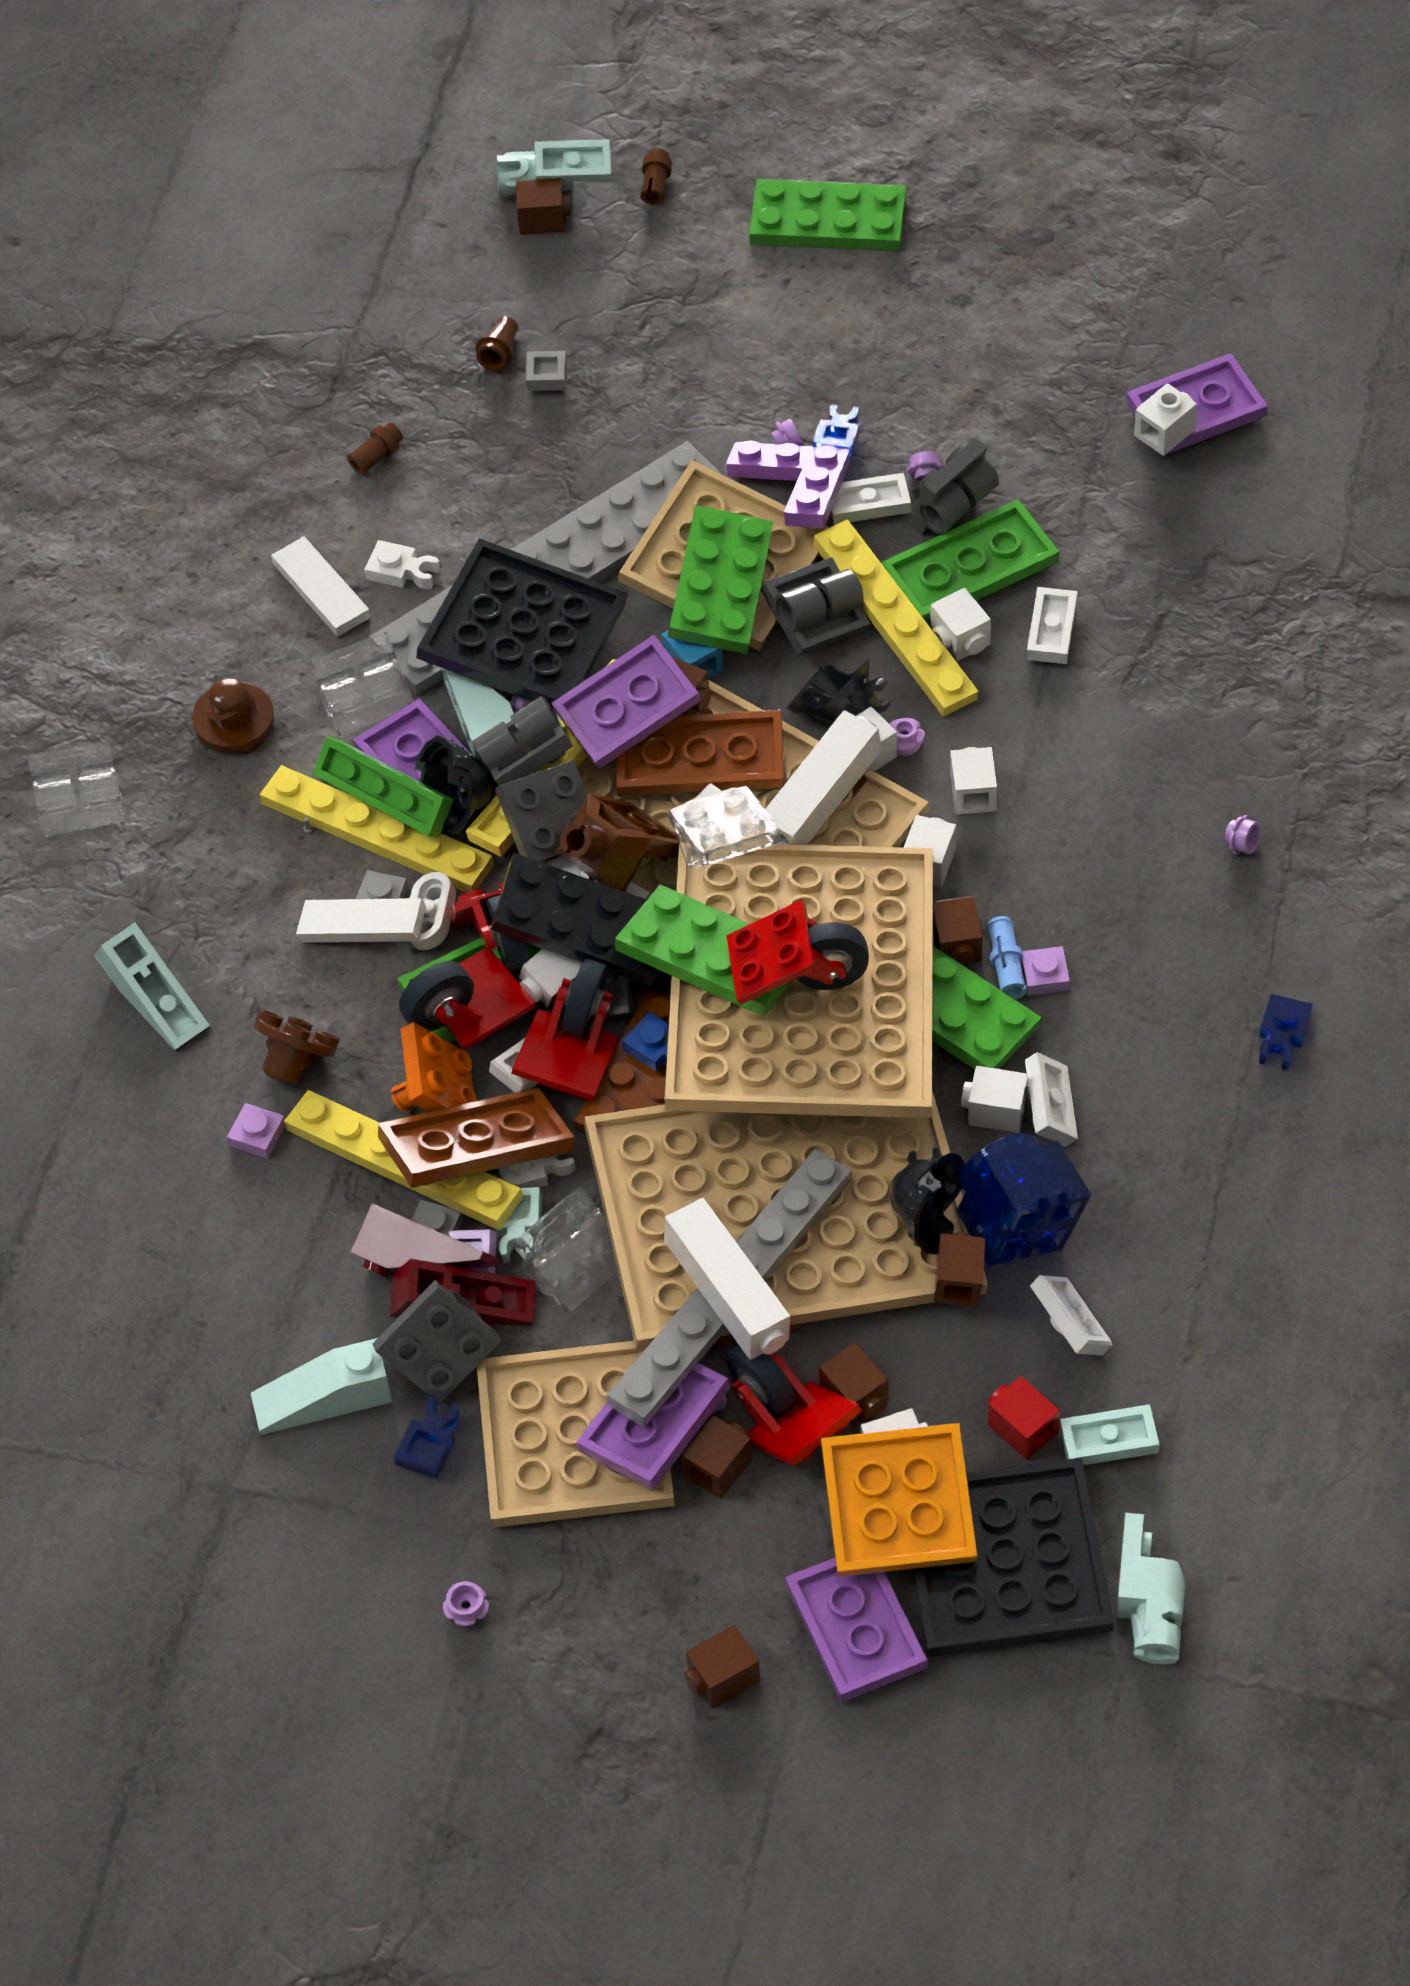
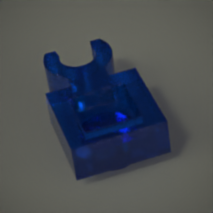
[812,404,859,458]
[1259,994,1313,1070]
[393,1395,460,1479]

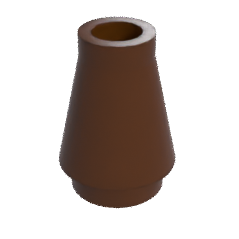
[476,317,518,371]

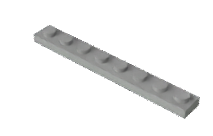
[607,1149,852,1428]

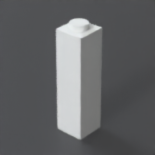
[758,710,881,845]
[664,1198,790,1360]

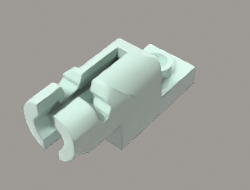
[497,140,611,195]
[1117,1513,1186,1665]

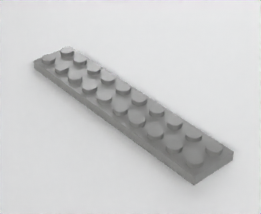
[369,441,721,695]

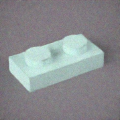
[1060,1405,1159,1465]

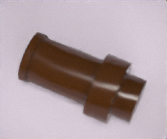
[640,148,672,205]
[347,422,403,475]

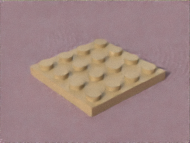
[618,460,830,652]
[477,1341,675,1528]

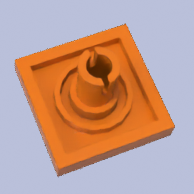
[391,1022,477,1112]

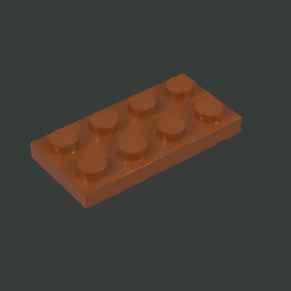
[616,710,784,797]
[574,989,671,1134]
[378,1087,574,1188]

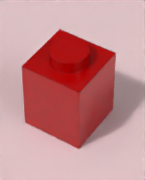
[988,1376,1060,1460]

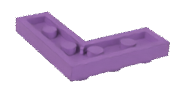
[726,441,851,528]

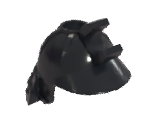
[786,658,890,725]
[414,735,495,835]
[890,1148,966,1254]

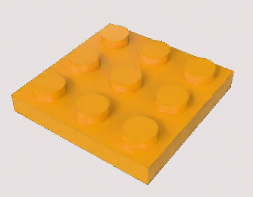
[821,1423,977,1577]

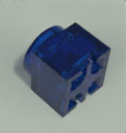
[956,1133,1091,1267]

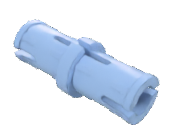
[986,916,1027,1000]

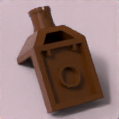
[555,794,685,892]

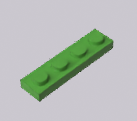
[313,736,454,838]

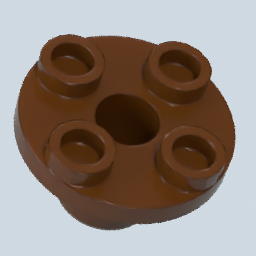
[192,678,274,754]
[253,1009,340,1084]

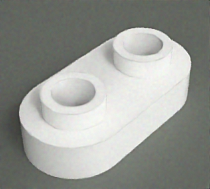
[410,872,456,950]

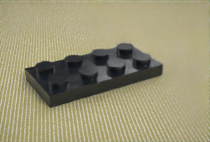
[490,853,659,987]

